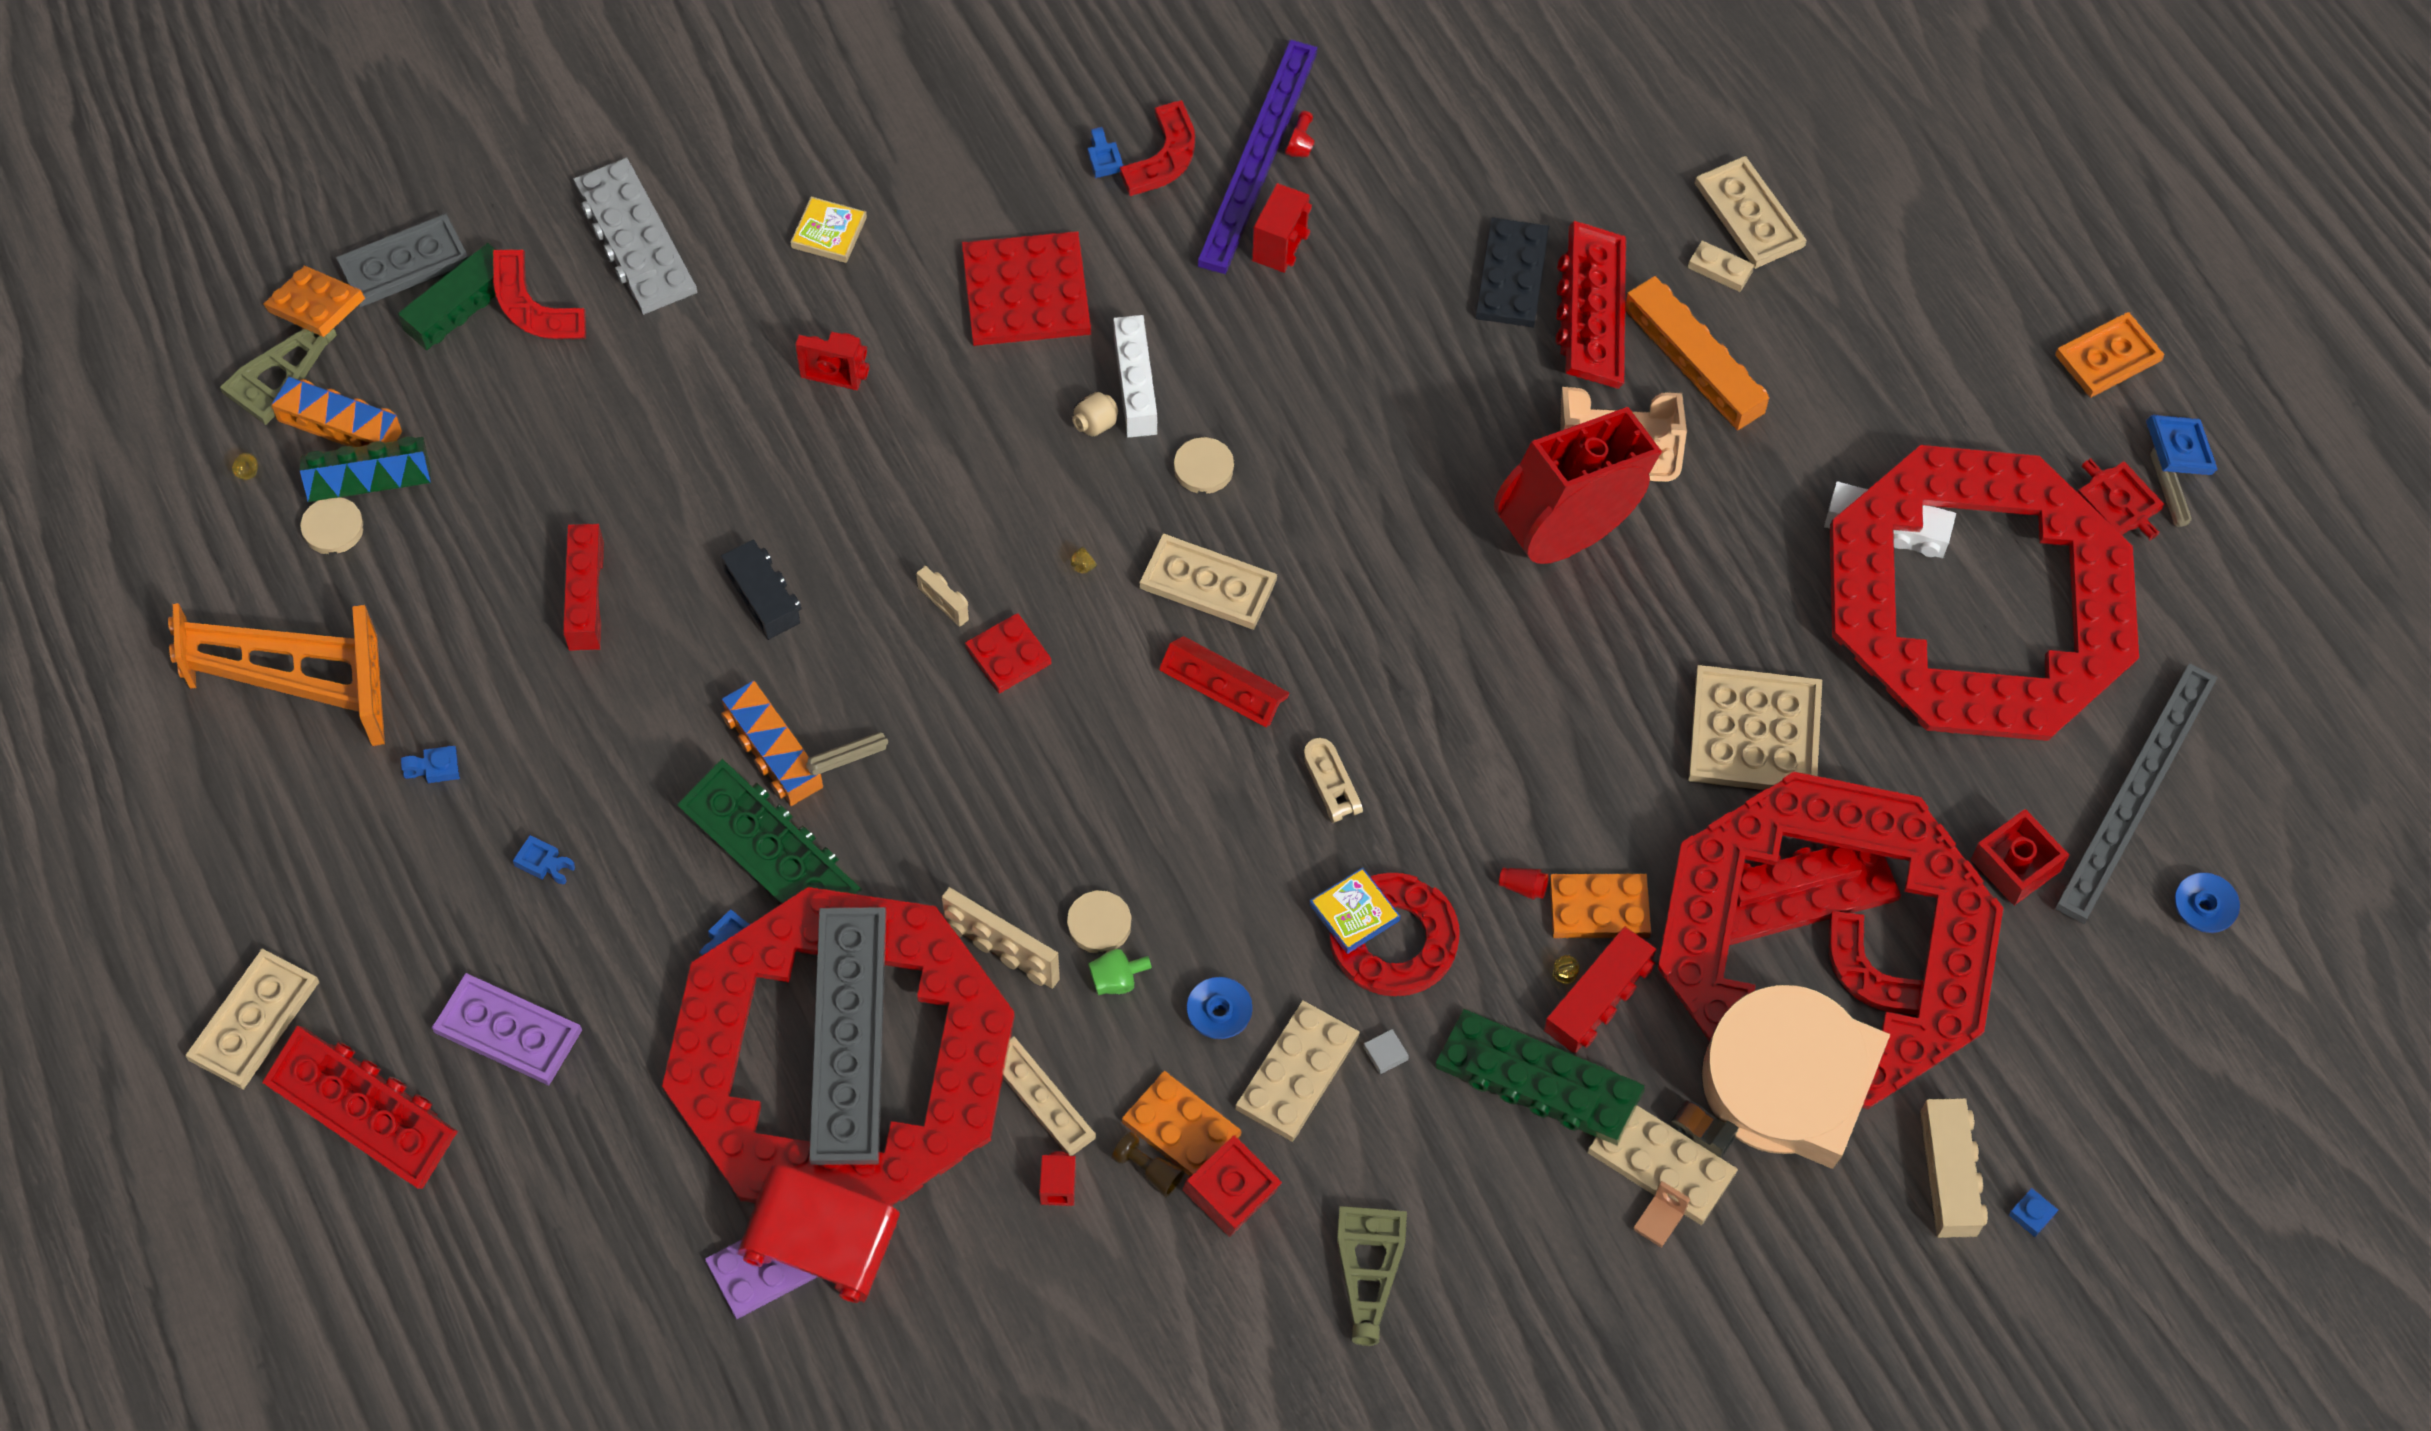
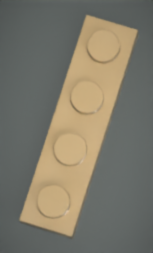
[1003,1037,1096,1156]

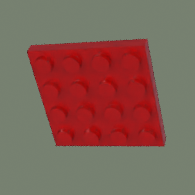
[962,231,1091,346]

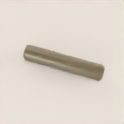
[2150,447,2192,527]
[806,732,888,776]

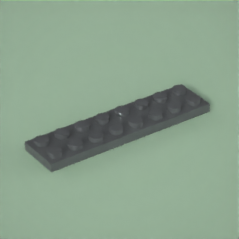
[810,908,886,1165]

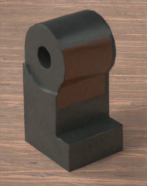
[1670,1100,1739,1158]

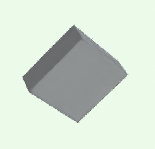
[1363,1029,1409,1074]

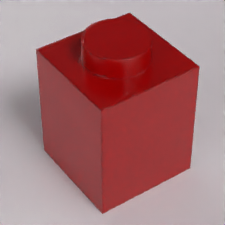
[1040,1152,1076,1206]

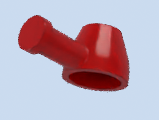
[1285,111,1315,158]

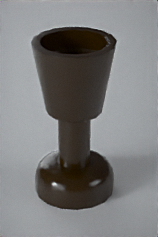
[1112,1131,1185,1197]

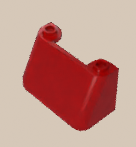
[737,1165,900,1303]

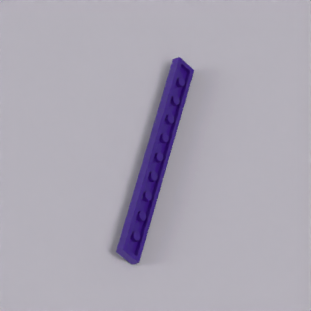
[1198,40,1317,275]

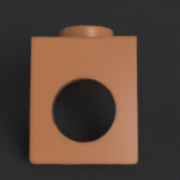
[1634,1181,1690,1247]

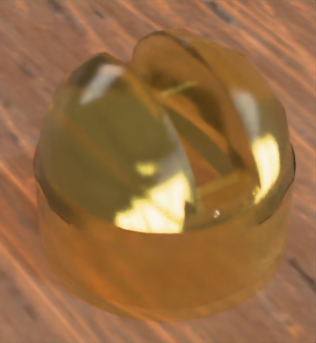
[232,453,258,480]
[1071,546,1097,573]
[1553,955,1579,983]

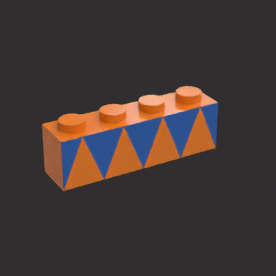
[271,377,402,447]
[721,681,823,806]

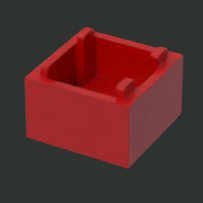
[1252,183,1312,273]
[1182,1135,1282,1237]

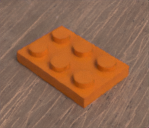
[263,266,365,337]
[2055,312,2165,398]
[1550,874,1651,938]
[1122,1070,1241,1177]

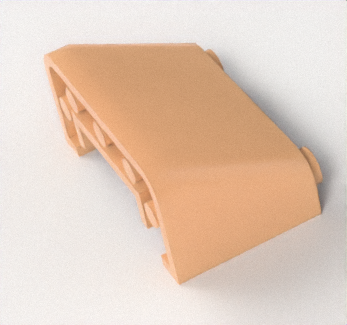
[1560,387,1687,482]

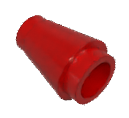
[1499,867,1548,900]

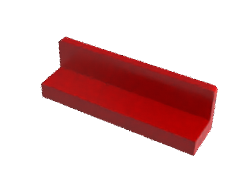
[1159,636,1290,727]

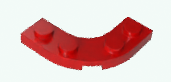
[1120,100,1195,196]
[493,250,586,340]
[1829,911,1923,1015]

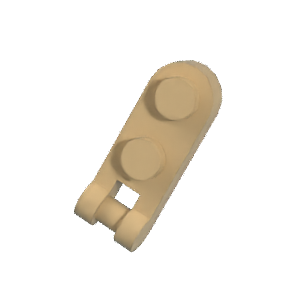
[1304,738,1363,823]

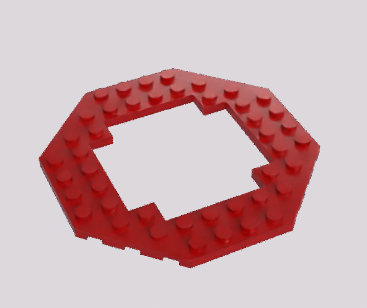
[1830,445,2139,741]
[1658,771,2003,1109]
[662,887,1015,1206]

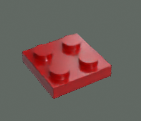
[965,613,1052,694]

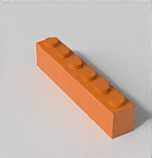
[1625,276,1769,431]

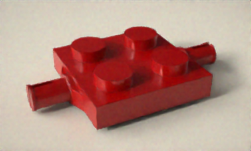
[2078,458,2164,540]

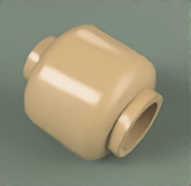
[1072,392,1118,436]

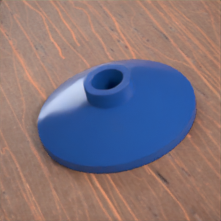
[2174,873,2240,933]
[1187,977,1252,1039]

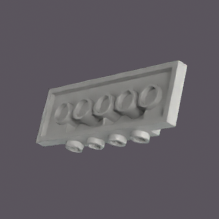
[574,158,697,315]

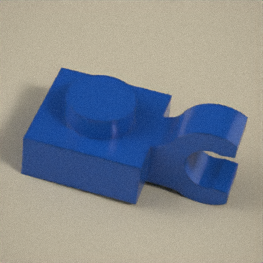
[1088,127,1123,178]
[401,746,460,783]
[699,909,750,956]

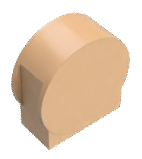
[1702,985,1890,1169]

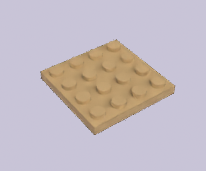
[1688,665,1822,790]

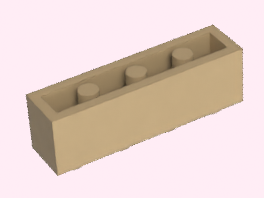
[1920,1099,1987,1238]

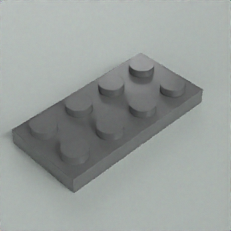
[336,214,469,307]

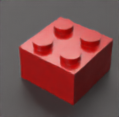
[1970,809,2069,906]

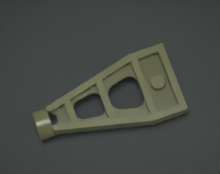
[220,328,337,425]
[1337,1206,1407,1346]

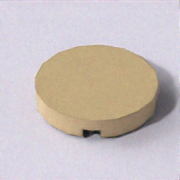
[1174,437,1234,494]
[300,497,363,554]
[1067,890,1132,953]

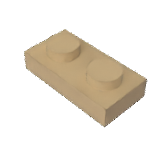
[1688,241,1754,292]
[916,566,969,627]

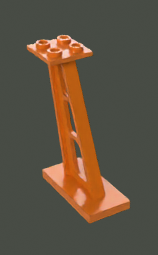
[168,603,385,746]

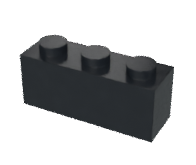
[721,539,802,640]

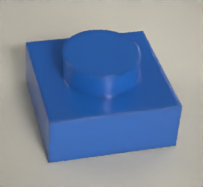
[2009,1188,2058,1237]

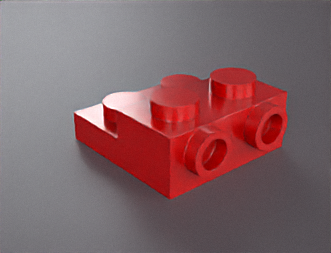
[795,332,869,391]

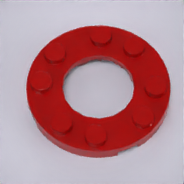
[1329,873,1460,996]

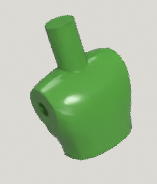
[1088,949,1152,995]

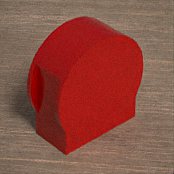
[1494,407,1662,564]

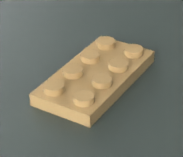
[1695,156,1806,269]
[1140,533,1277,630]
[942,887,1060,989]
[185,949,319,1089]
[1236,1001,1359,1142]
[1588,1106,1738,1226]

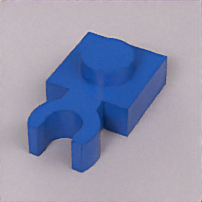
[513,835,575,884]

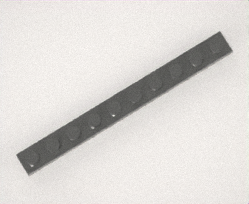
[2055,663,2218,924]

